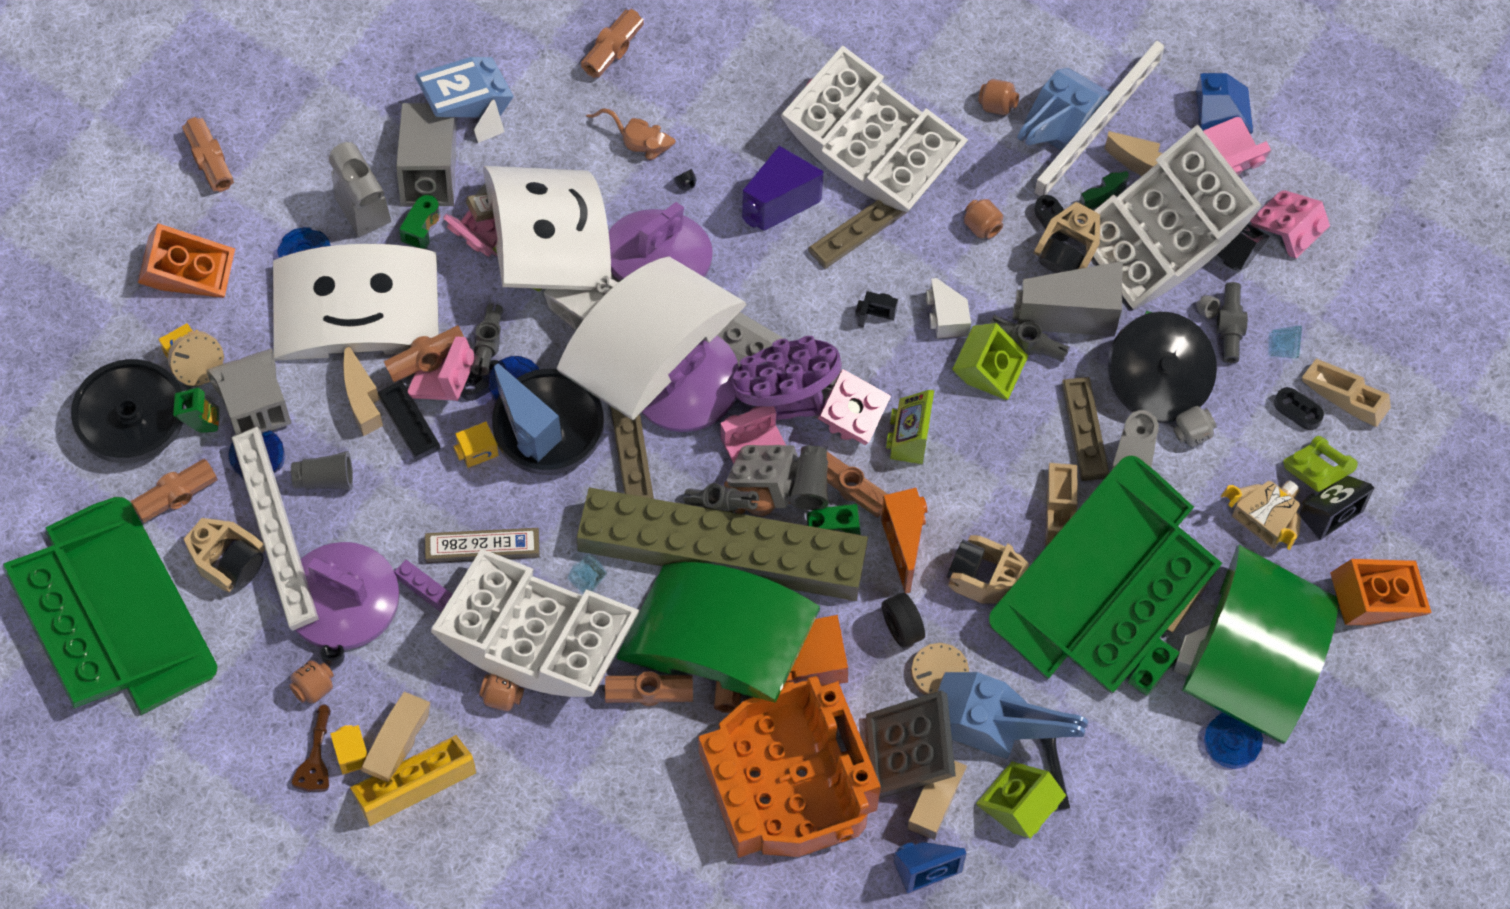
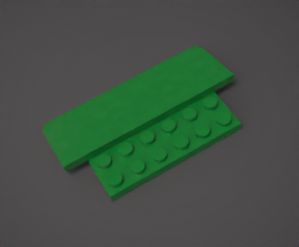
[989,456,1222,694]
[3,497,218,716]

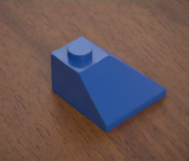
[1196,73,1253,133]
[893,842,967,894]

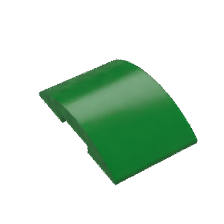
[1182,545,1338,744]
[617,562,820,703]

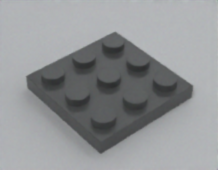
[866,690,956,799]

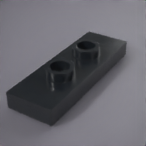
[378,380,441,461]

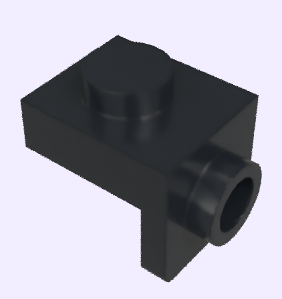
[855,291,898,327]

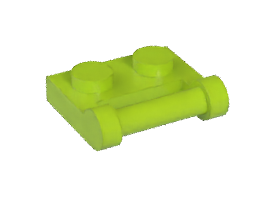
[1283,436,1358,492]

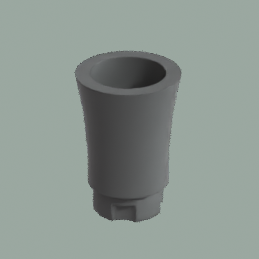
[789,445,829,510]
[291,451,353,490]

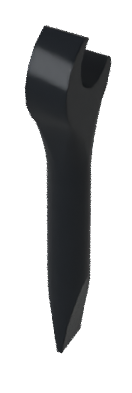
[1040,738,1070,810]

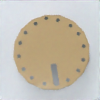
[168,331,224,386]
[911,643,969,695]

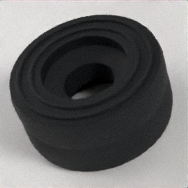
[881,592,925,648]

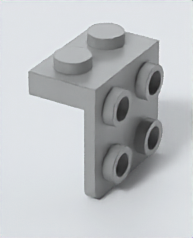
[727,445,798,508]

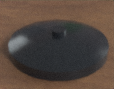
[1108,312,1217,422]
[71,359,185,463]
[492,369,604,475]

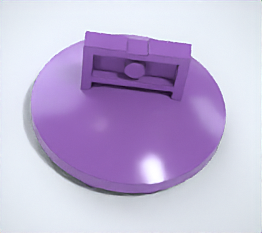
[608,202,713,281]
[641,336,739,432]
[732,336,842,420]
[295,542,400,650]

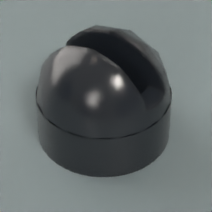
[673,169,697,191]
[320,645,345,668]

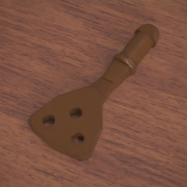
[292,704,331,792]

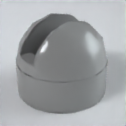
[1196,295,1220,319]

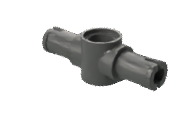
[1217,282,1248,363]
[471,303,504,376]
[990,315,1070,363]
[683,483,759,513]

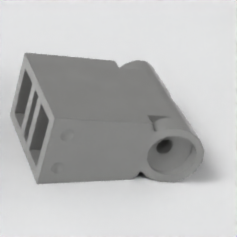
[329,142,392,238]
[206,348,292,435]
[1111,410,1159,471]

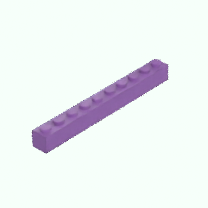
[394,559,453,613]

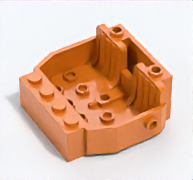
[698,675,881,858]

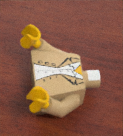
[1220,481,1301,550]

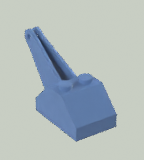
[1017,67,1111,151]
[938,672,1088,759]

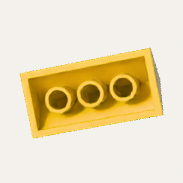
[350,735,476,826]

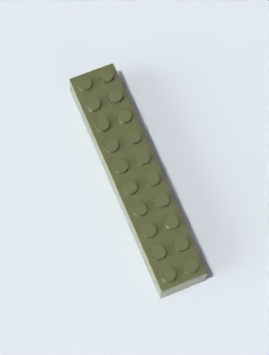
[577,487,868,601]

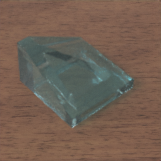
[1271,326,1302,358]
[569,555,607,592]

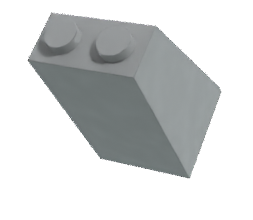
[396,103,457,207]
[1013,262,1123,336]

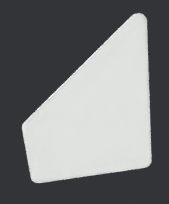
[474,100,505,143]

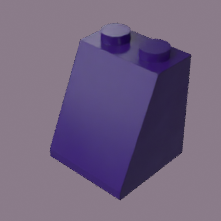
[742,146,824,231]

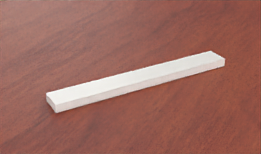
[1035,41,1164,196]
[232,427,319,631]

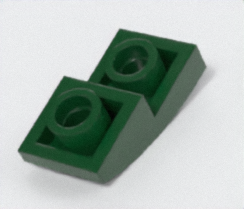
[1079,171,1129,211]

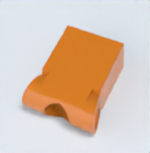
[785,615,848,686]

